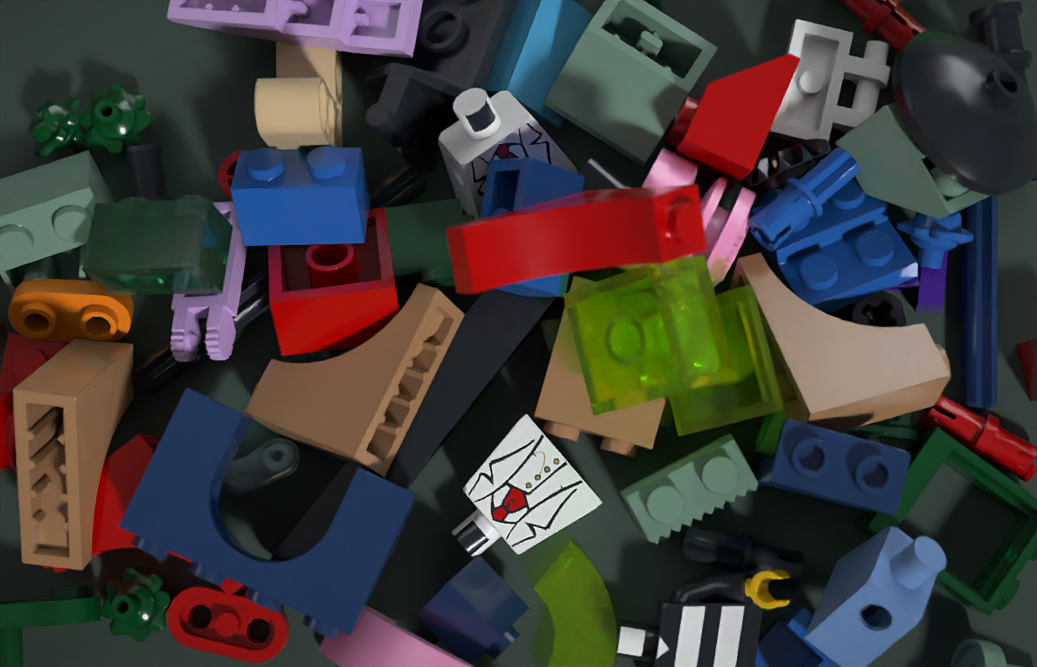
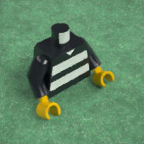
[615,569,790,667]

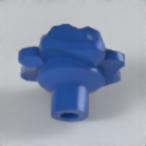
[897,212,974,269]

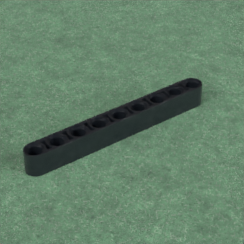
[270,153,641,561]

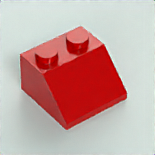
[663,53,801,192]
[268,207,400,356]

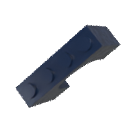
[118,387,418,639]

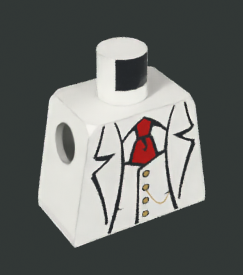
[438,88,578,221]
[451,414,602,559]

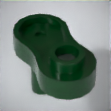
[0,585,101,667]

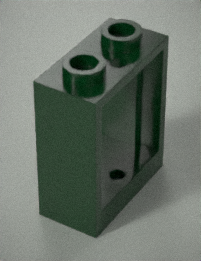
[854,427,1037,616]

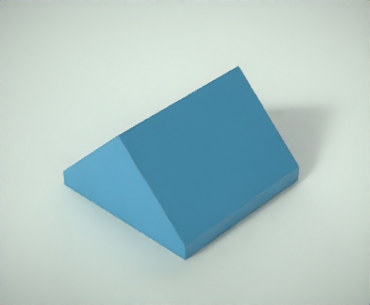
[484,0,594,130]

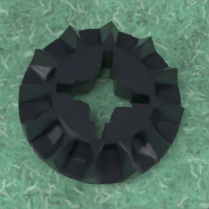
[739,138,832,197]

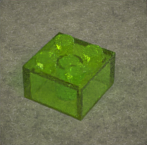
[563,256,737,416]

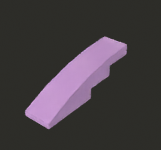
[167,0,423,58]

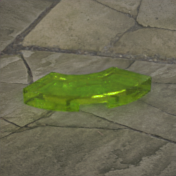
[533,541,616,667]

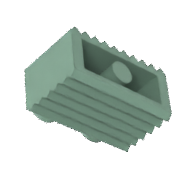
[619,434,758,544]

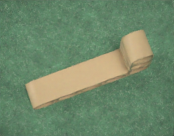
[255,42,342,150]

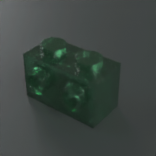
[82,195,233,296]
[385,198,476,291]

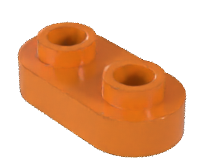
[8,279,134,342]

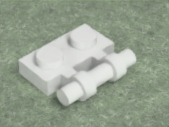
[767,19,890,144]

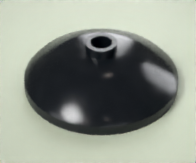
[892,30,1037,196]

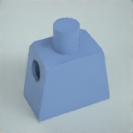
[804,526,946,667]

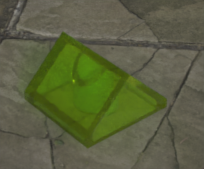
[649,285,784,436]

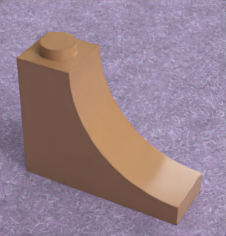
[729,253,951,432]
[244,283,465,477]
[13,338,134,570]

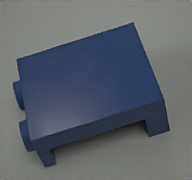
[751,420,911,516]

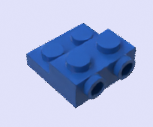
[751,176,918,314]

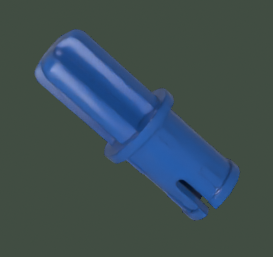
[747,148,859,251]

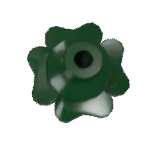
[80,83,152,155]
[28,97,90,158]
[101,568,173,642]

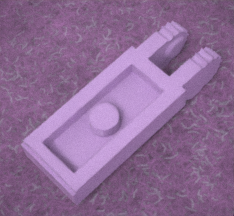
[170,201,248,362]

